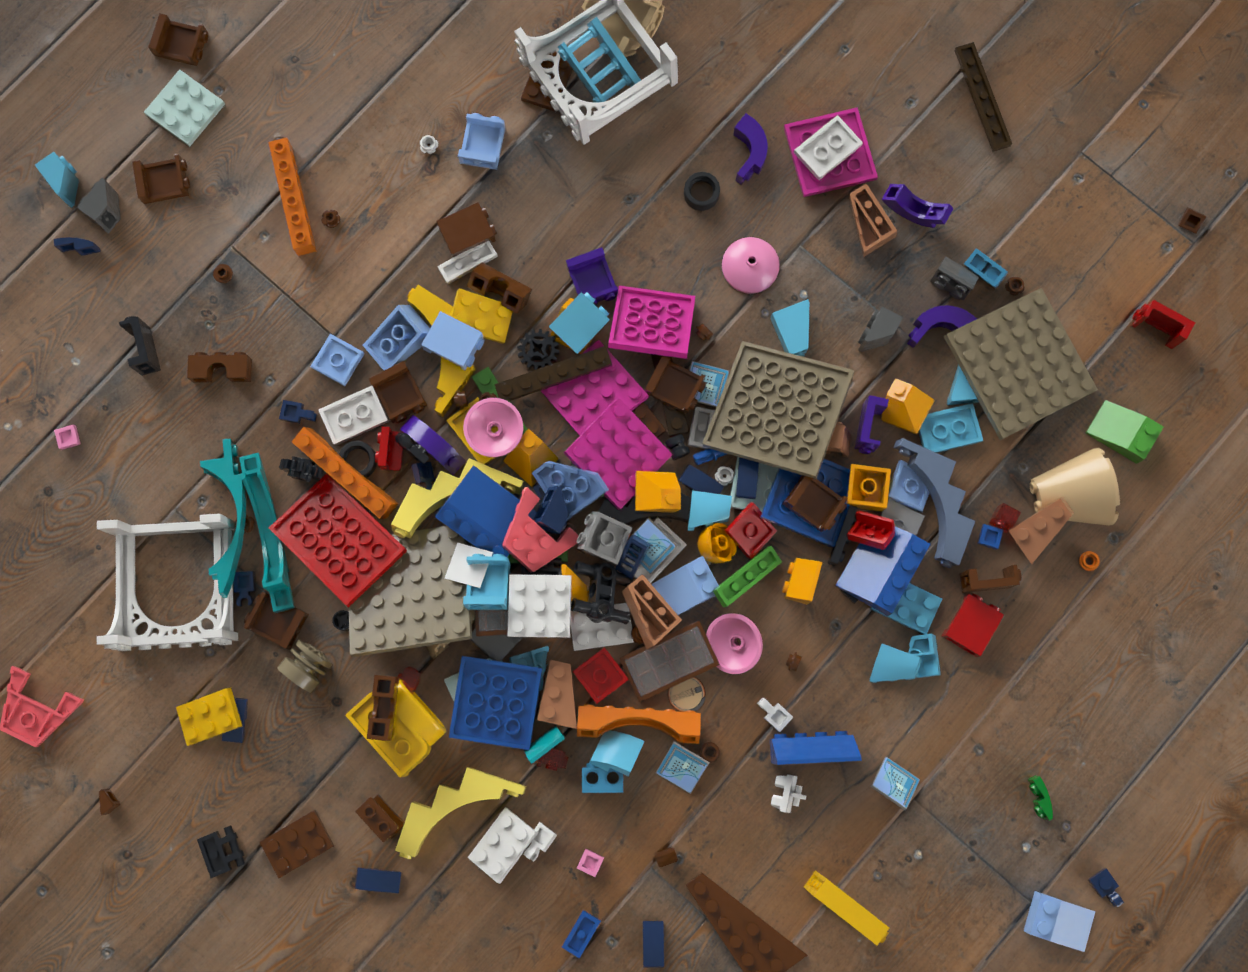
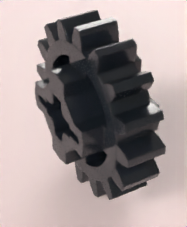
[517,329,560,370]
[279,456,324,482]

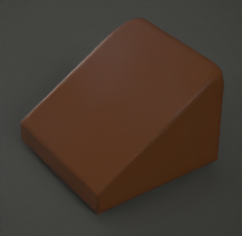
[1178,207,1206,234]
[99,789,120,815]
[654,846,678,867]

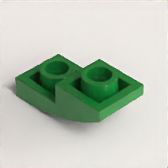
[1028,775,1053,821]

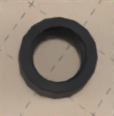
[684,172,720,211]
[339,441,377,478]

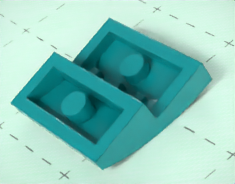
[523,725,565,764]

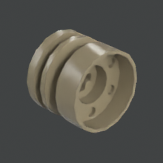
[277,640,333,693]

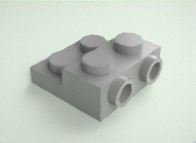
[577,511,632,565]

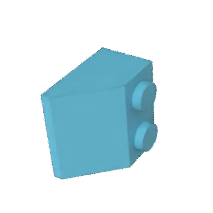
[35,152,79,208]

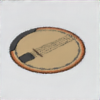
[668,677,706,712]

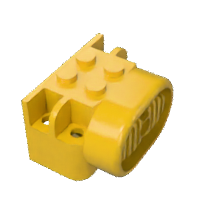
[345,678,446,778]

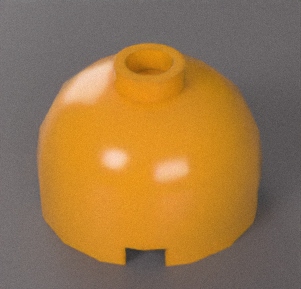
[697,523,737,564]

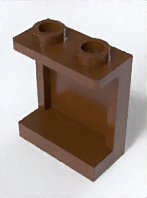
[148,13,209,66]
[132,154,191,204]
[436,202,497,257]
[645,355,707,414]
[369,361,427,423]
[783,475,848,532]
[959,565,1022,593]
[243,592,309,650]
[355,794,404,842]

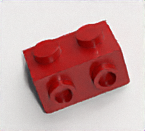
[375,426,403,471]
[848,510,895,550]

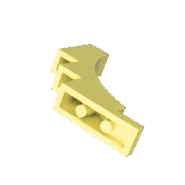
[391,458,523,539]
[395,767,526,859]

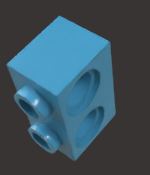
[964,248,1008,289]
[582,763,623,793]

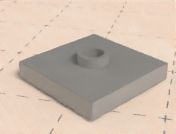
[880,499,925,535]

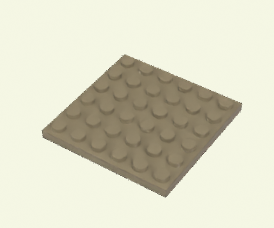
[943,288,1098,440]
[702,341,855,479]
[349,526,472,657]

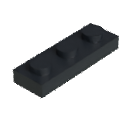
[828,506,858,566]

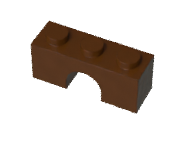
[467,263,532,314]
[187,352,252,383]
[366,675,399,741]

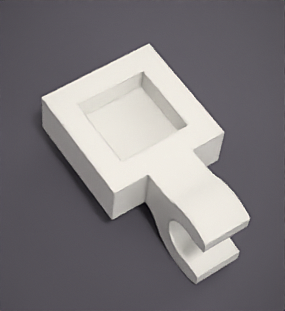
[757,698,793,732]
[523,822,557,862]

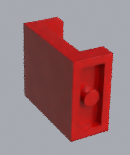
[1131,299,1196,349]
[941,593,1004,657]

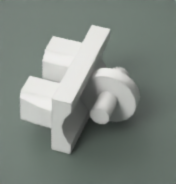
[771,774,807,813]

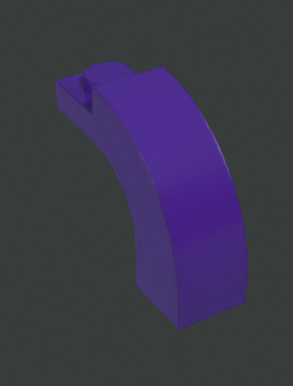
[733,113,768,185]
[882,184,954,228]
[907,305,977,348]
[400,415,466,475]

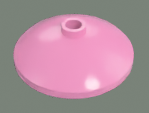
[722,237,780,294]
[463,398,523,457]
[706,613,763,674]

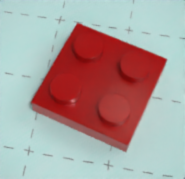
[724,502,777,559]
[572,647,629,704]

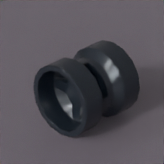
[665,434,690,461]
[332,610,349,631]

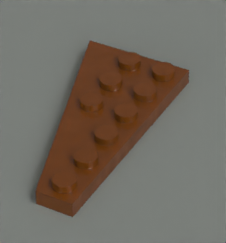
[685,873,808,972]

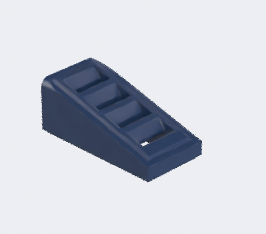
[615,535,651,579]

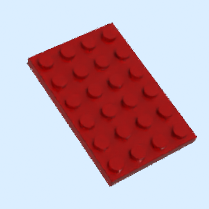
[269,474,407,608]

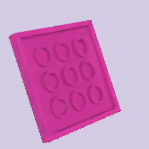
[784,107,878,197]
[608,286,695,359]
[541,340,649,436]
[563,398,672,510]

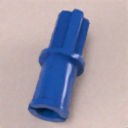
[693,449,727,465]

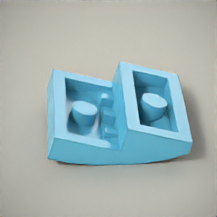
[589,730,645,776]

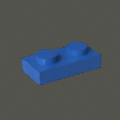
[562,910,601,958]

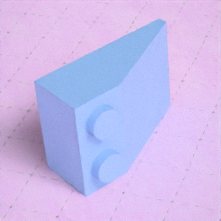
[363,305,430,371]
[652,556,719,615]
[1024,891,1095,952]

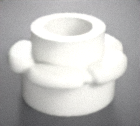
[420,135,438,154]
[715,466,734,486]

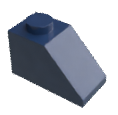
[533,486,569,534]

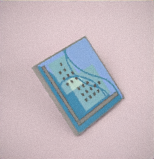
[689,361,730,407]
[624,518,677,574]
[656,742,710,794]
[871,757,920,810]

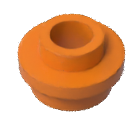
[1079,551,1100,571]

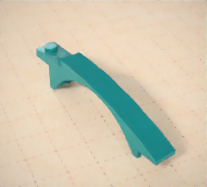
[200,438,246,598]
[239,452,295,613]

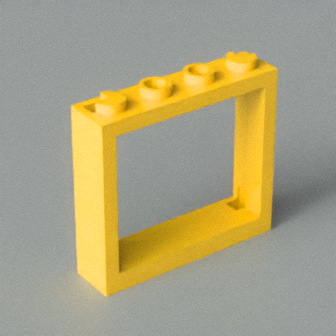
[804,870,890,945]

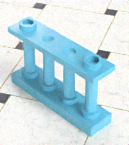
[558,17,641,108]

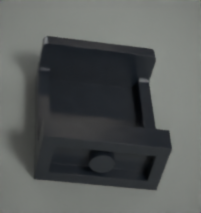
[119,316,161,376]

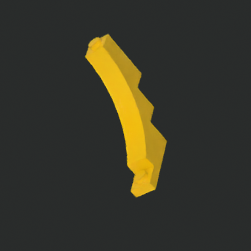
[407,285,476,418]

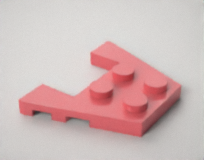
[502,487,579,572]
[0,666,84,747]

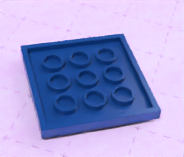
[760,459,850,548]
[449,656,543,750]

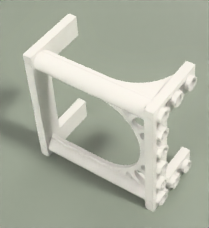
[514,0,678,145]
[97,514,238,651]

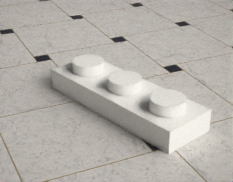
[437,241,498,284]

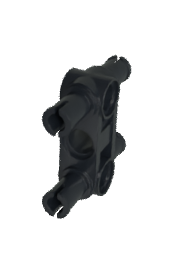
[571,561,633,625]

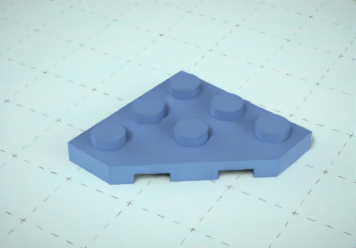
[532,461,609,521]

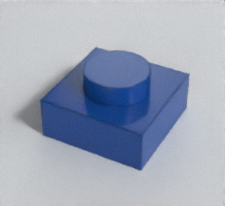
[977,524,1003,550]

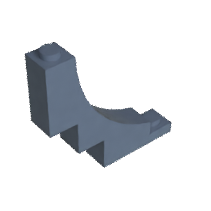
[893,438,975,568]

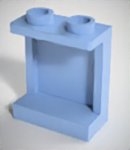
[458,113,506,170]
[421,311,484,371]

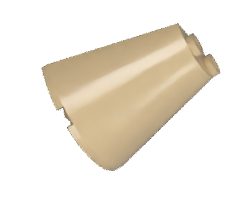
[582,0,665,57]
[1030,448,1120,525]

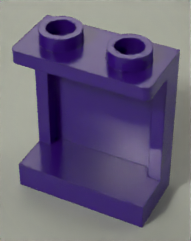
[566,247,618,306]
[854,395,889,454]

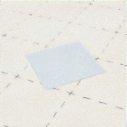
[445,543,493,588]

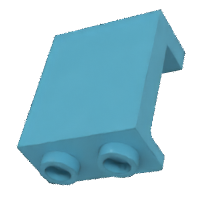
[549,292,610,354]
[463,554,510,610]

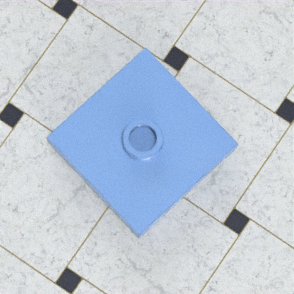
[310,334,365,386]
[888,460,929,513]

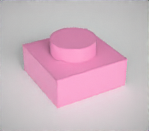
[54,425,81,450]
[577,849,604,877]

